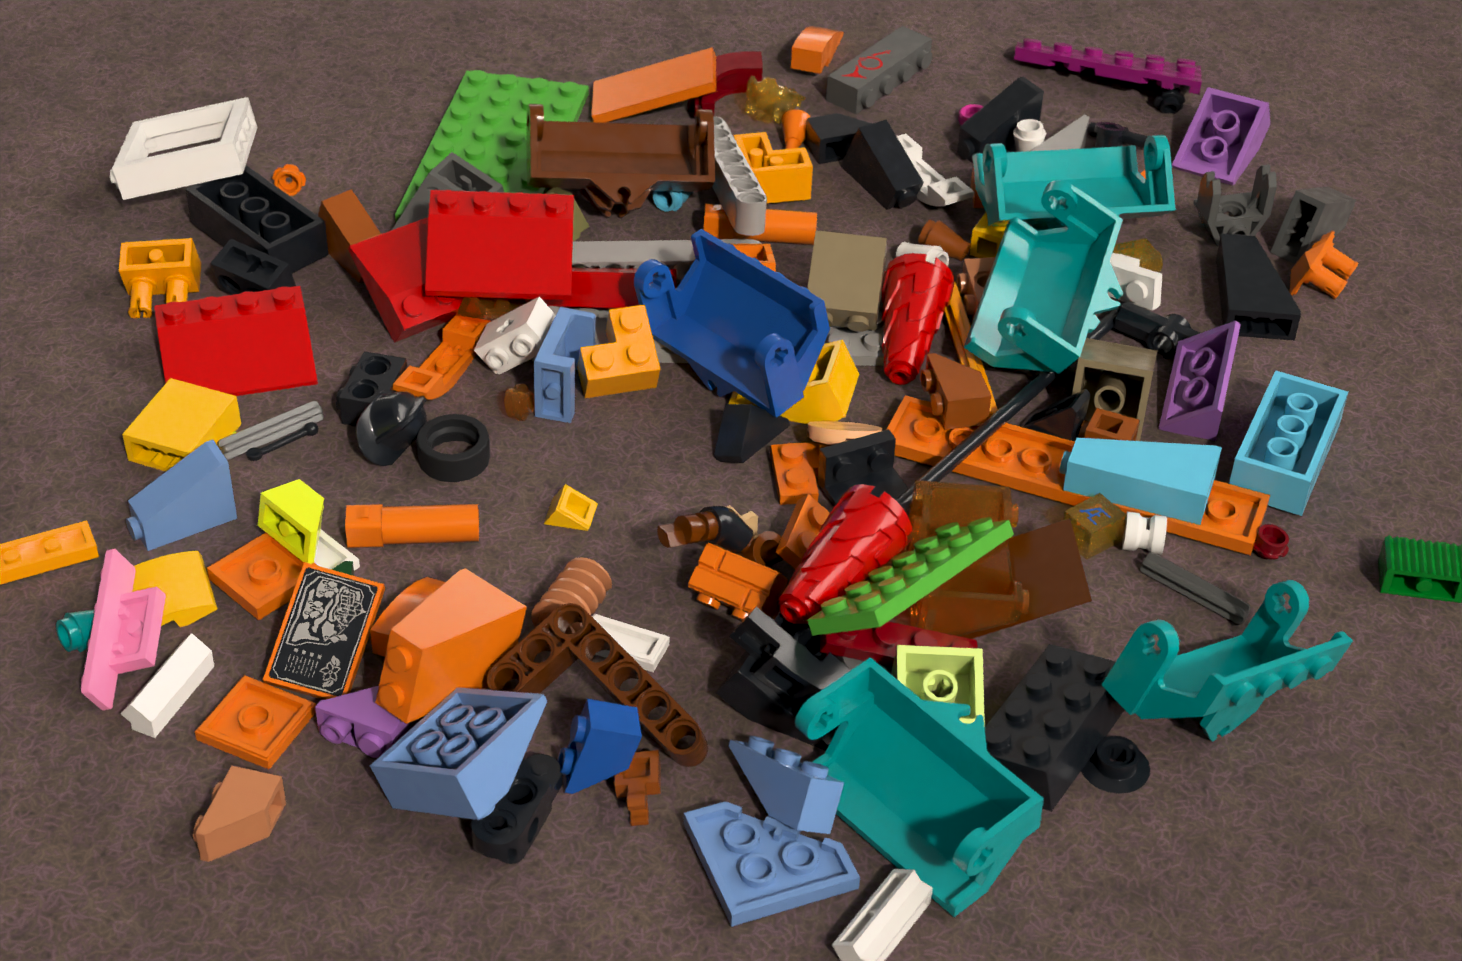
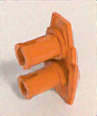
[1290,231,1359,300]

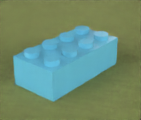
[1229,370,1348,516]

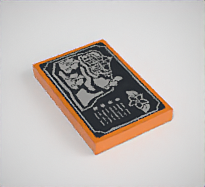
[263,562,385,700]

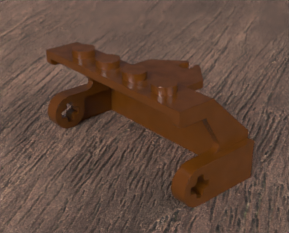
[526,104,715,219]

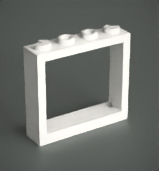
[110,97,257,200]

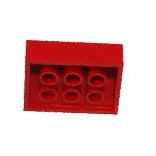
[425,190,574,300]
[348,217,507,342]
[154,286,318,396]

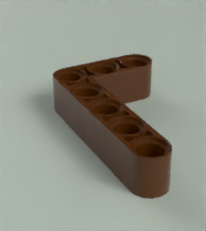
[487,603,708,767]

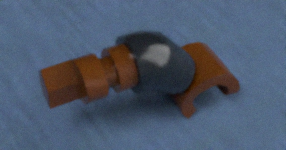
[657,506,784,566]

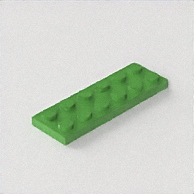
[807,517,1014,636]

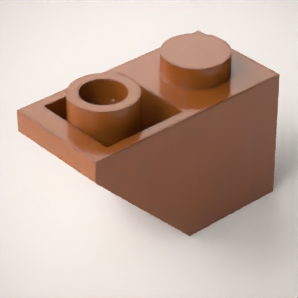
[920,353,991,430]

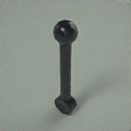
[246,422,319,461]

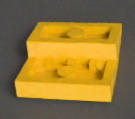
[132,551,218,627]

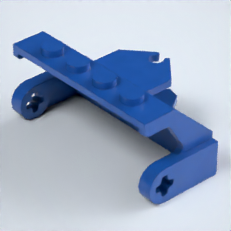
[634,229,830,418]

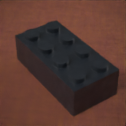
[186,165,329,273]
[985,644,1125,812]

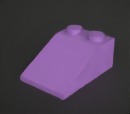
[1172,87,1270,185]

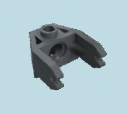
[1193,164,1277,246]

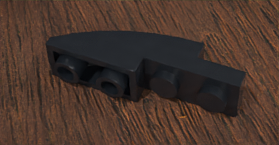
[729,606,851,708]

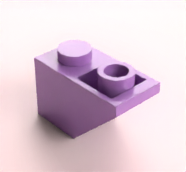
[315,686,419,758]

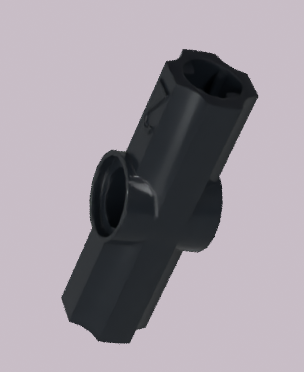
[1114,301,1200,359]

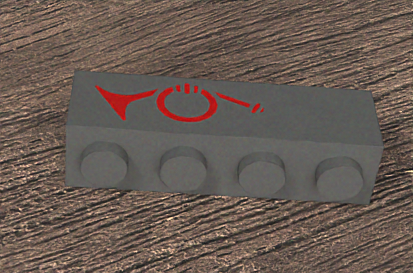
[826,26,932,114]

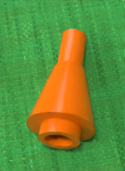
[781,109,811,149]

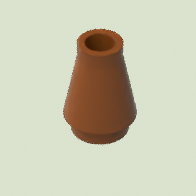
[918,219,971,261]

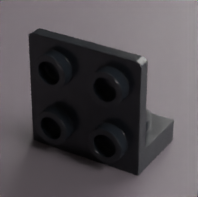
[818,429,920,515]

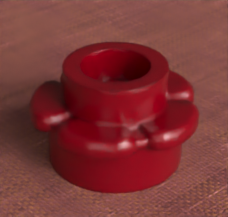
[1253,524,1289,560]

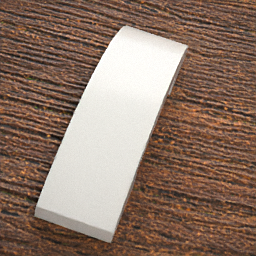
[897,134,974,207]

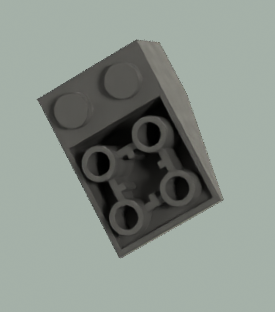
[392,152,504,230]

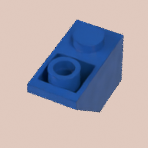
[557,699,642,794]

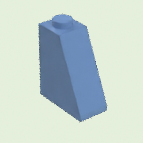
[126,439,237,551]

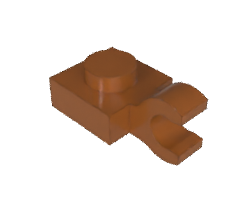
[615,750,661,826]

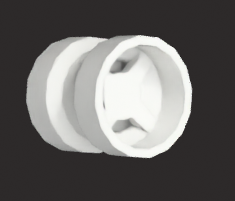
[1122,511,1167,555]

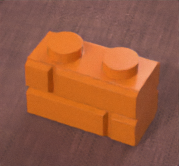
[688,543,788,621]

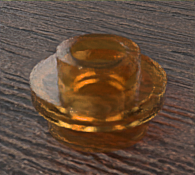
[504,384,535,421]

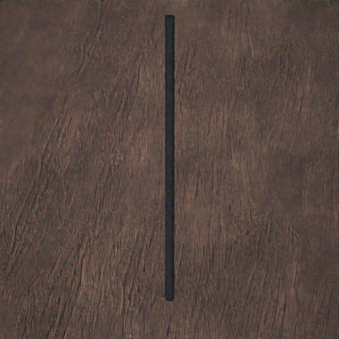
[896,301,1125,512]

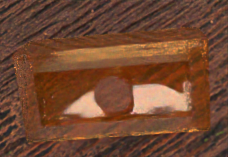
[457,297,530,319]

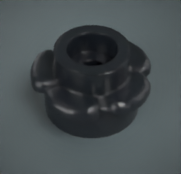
[1154,88,1185,114]

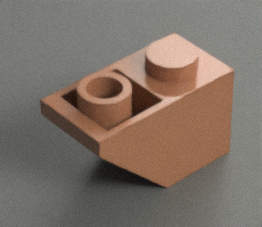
[193,766,286,862]

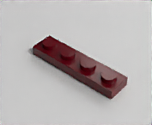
[819,621,978,667]

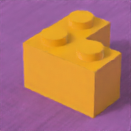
[734,132,813,203]
[577,304,661,398]

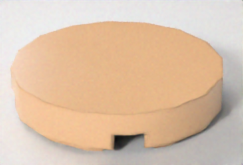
[807,421,882,445]

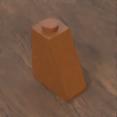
[318,189,381,283]

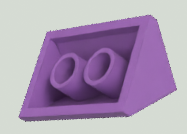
[1159,321,1241,441]

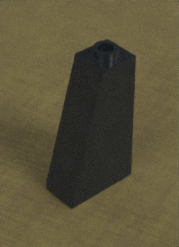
[1216,234,1301,341]

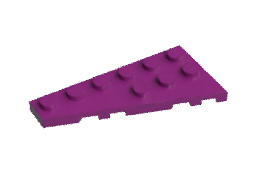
[1014,39,1202,95]

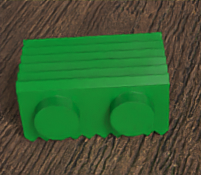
[1378,535,1462,603]

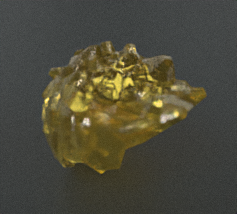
[744,76,806,123]

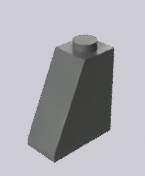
[1270,186,1356,264]

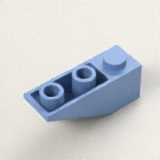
[729,736,844,834]

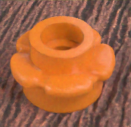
[272,164,306,196]

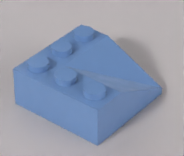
[370,687,547,820]

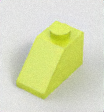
[258,479,324,564]

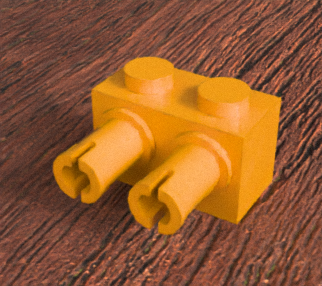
[119,238,201,318]

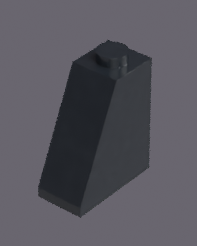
[957,76,1044,164]
[840,119,924,210]

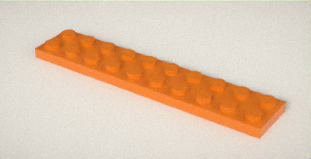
[886,395,1270,556]

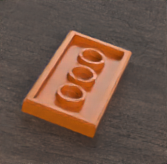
[591,47,716,123]

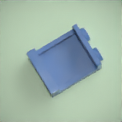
[534,307,596,423]

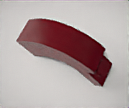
[688,51,763,116]

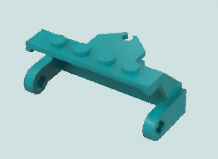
[972,135,1176,231]
[963,180,1123,374]
[1102,580,1353,742]
[795,658,1044,917]

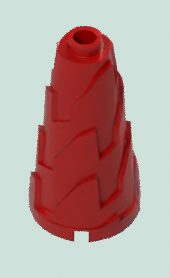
[882,253,954,385]
[779,484,913,624]

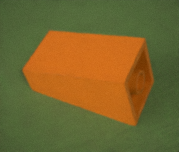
[375,569,527,724]

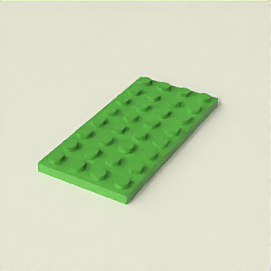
[395,70,589,223]

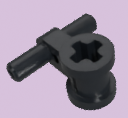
[1087,122,1148,148]

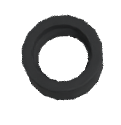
[416,414,490,482]

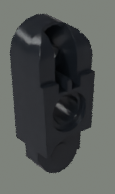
[471,754,563,864]

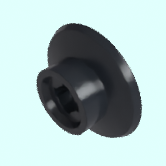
[1081,736,1150,794]

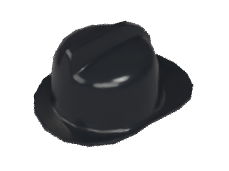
[355,390,427,466]

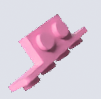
[81,549,166,710]

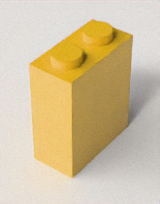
[122,378,241,471]

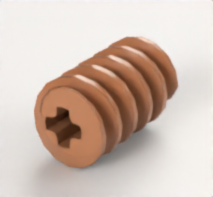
[531,557,612,634]

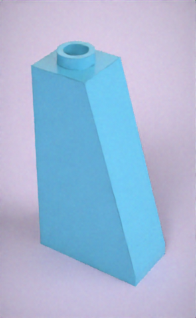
[1059,438,1222,525]

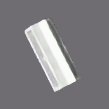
[121,633,214,738]
[832,869,933,961]

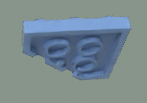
[684,801,860,927]

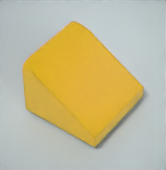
[544,484,598,531]

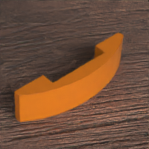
[393,312,491,400]

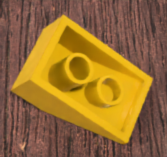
[728,339,859,424]

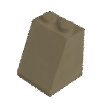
[807,230,887,332]
[1072,338,1157,441]

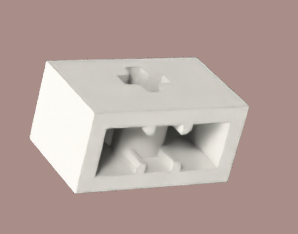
[474,297,556,374]

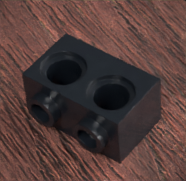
[210,239,296,295]
[336,351,407,426]

